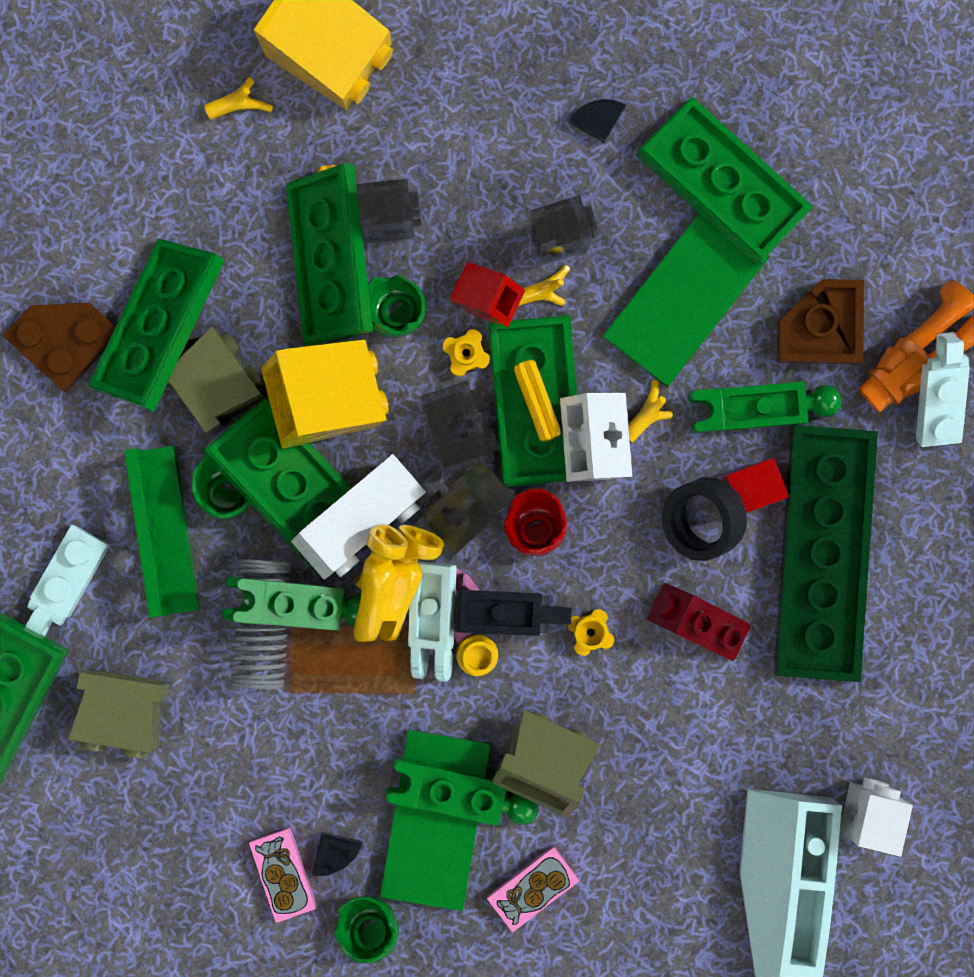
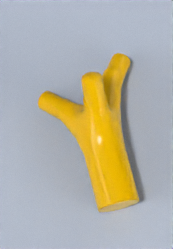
[204,77,273,120]
[518,265,570,307]
[628,380,673,443]

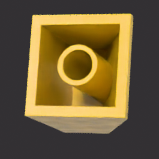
[254,0,393,110]
[261,340,389,449]

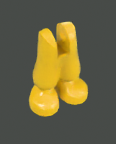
[353,524,444,642]

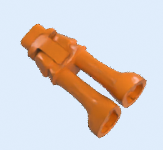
[857,279,974,413]

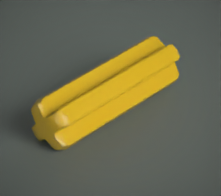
[514,360,561,441]

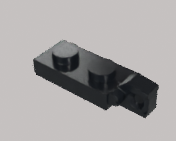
[454,589,572,636]

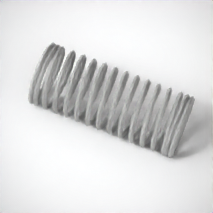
[230,559,292,689]

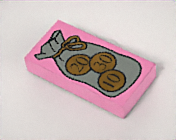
[249,827,317,923]
[487,845,579,933]

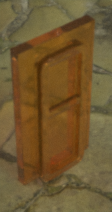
[290,626,416,694]

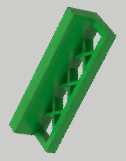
[124,446,200,618]

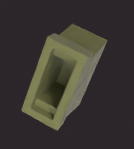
[169,326,266,436]
[68,669,171,758]
[491,710,601,818]

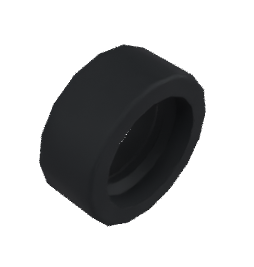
[662,477,747,561]

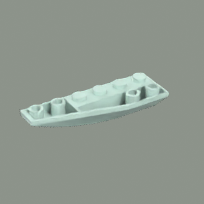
[739,789,842,977]

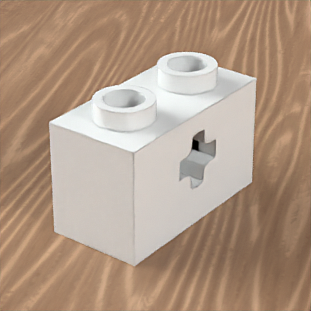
[560,393,632,482]
[840,778,913,857]

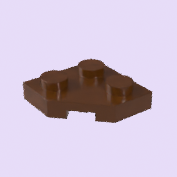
[777,279,864,365]
[3,303,116,393]

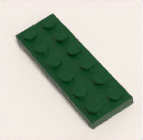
[774,425,878,682]

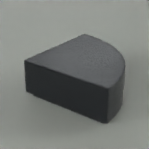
[569,99,626,143]
[312,832,363,876]

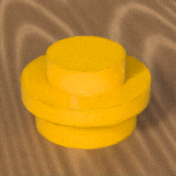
[456,634,498,676]

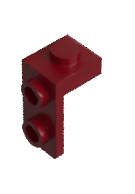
[647,582,750,661]

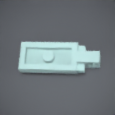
[916,332,970,447]
[25,525,110,636]

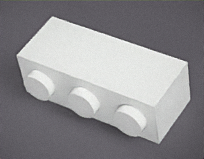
[291,454,426,580]

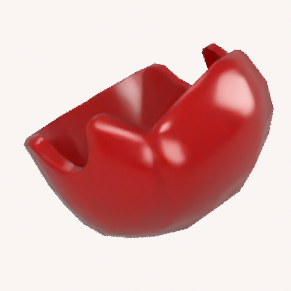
[504,488,568,556]

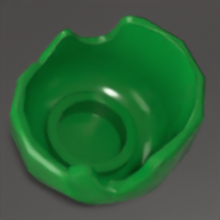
[368,274,426,338]
[191,456,251,520]
[334,896,399,963]

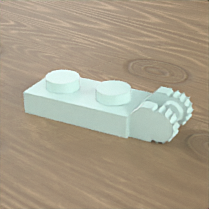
[408,561,456,682]

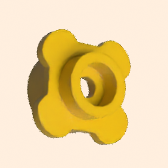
[443,329,490,377]
[568,609,614,656]

